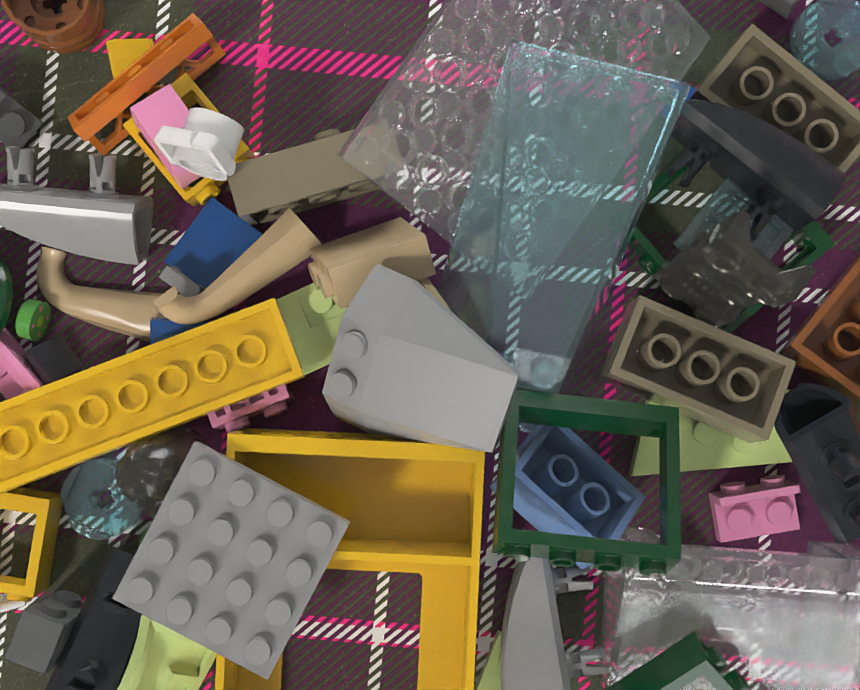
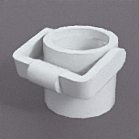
[154,108,244,181]

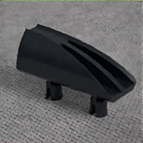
[662,99,846,242]
[774,383,860,544]
[45,545,142,690]

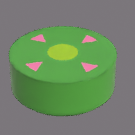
[15,299,51,341]

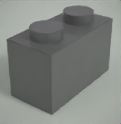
[5,590,84,674]

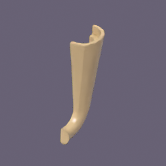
[153,208,322,325]
[37,246,183,342]

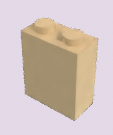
[308,217,436,309]

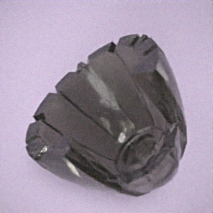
[114,426,211,518]

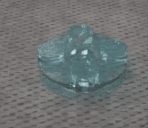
[790,0,860,80]
[60,457,147,540]

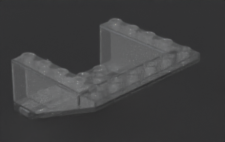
[597,527,860,690]

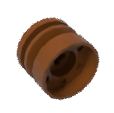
[1,0,107,55]

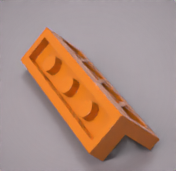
[67,13,226,156]

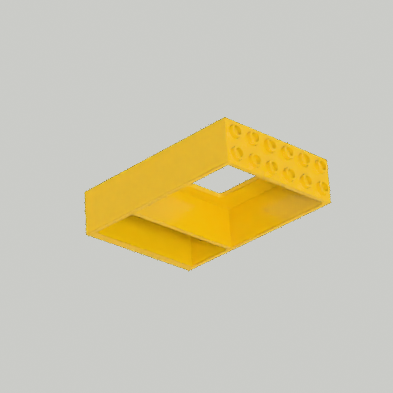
[215,428,485,690]

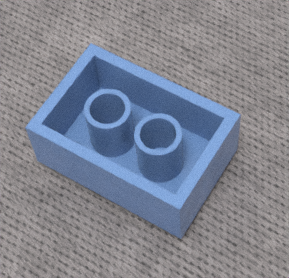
[489,425,646,569]

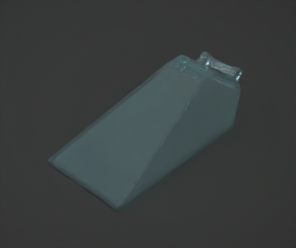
[438,39,691,433]

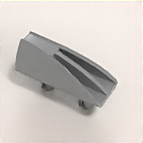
[0,146,154,265]
[500,557,608,690]

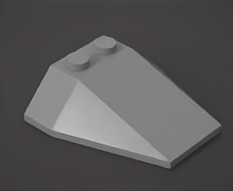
[322,264,521,453]

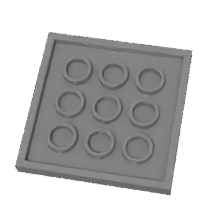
[112,441,350,680]

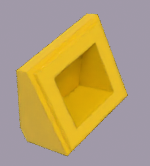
[106,39,154,78]

